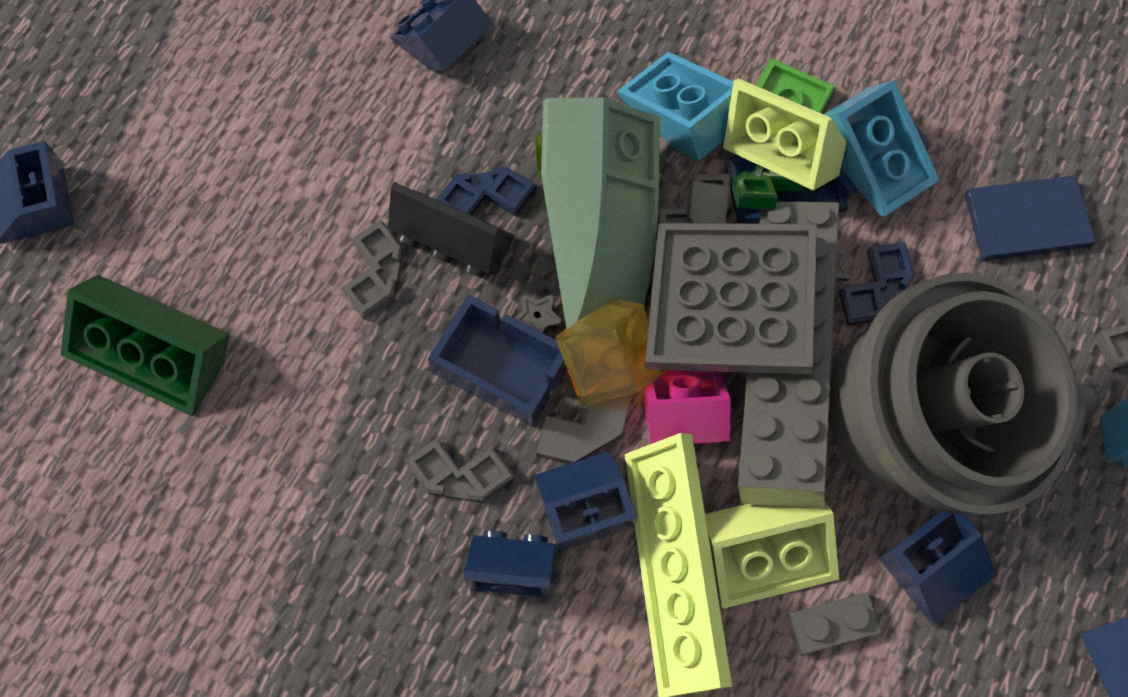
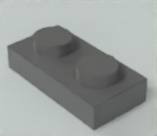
[787,592,881,655]

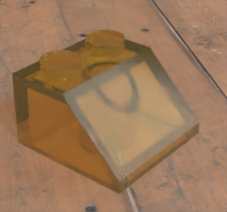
[555,298,666,405]

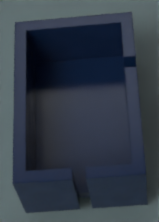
[428,294,571,427]

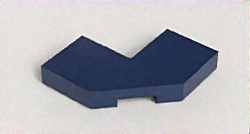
[437,166,536,217]
[839,242,915,326]

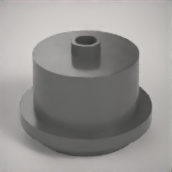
[829,273,1079,516]

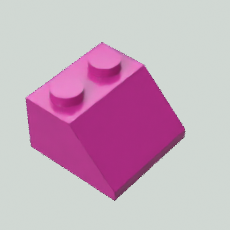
[642,367,731,445]

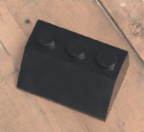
[388,182,515,278]

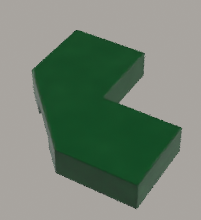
[732,165,807,209]

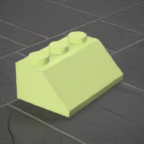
[723,79,847,190]
[705,501,839,609]

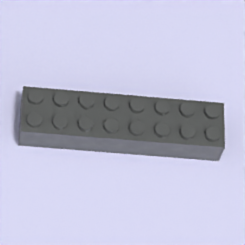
[738,202,839,509]

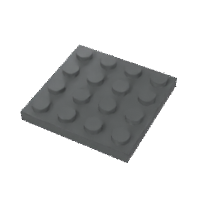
[645,223,817,374]

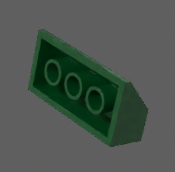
[60,275,230,416]

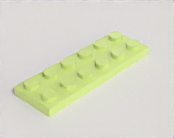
[625,433,732,697]

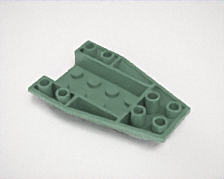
[541,97,660,345]

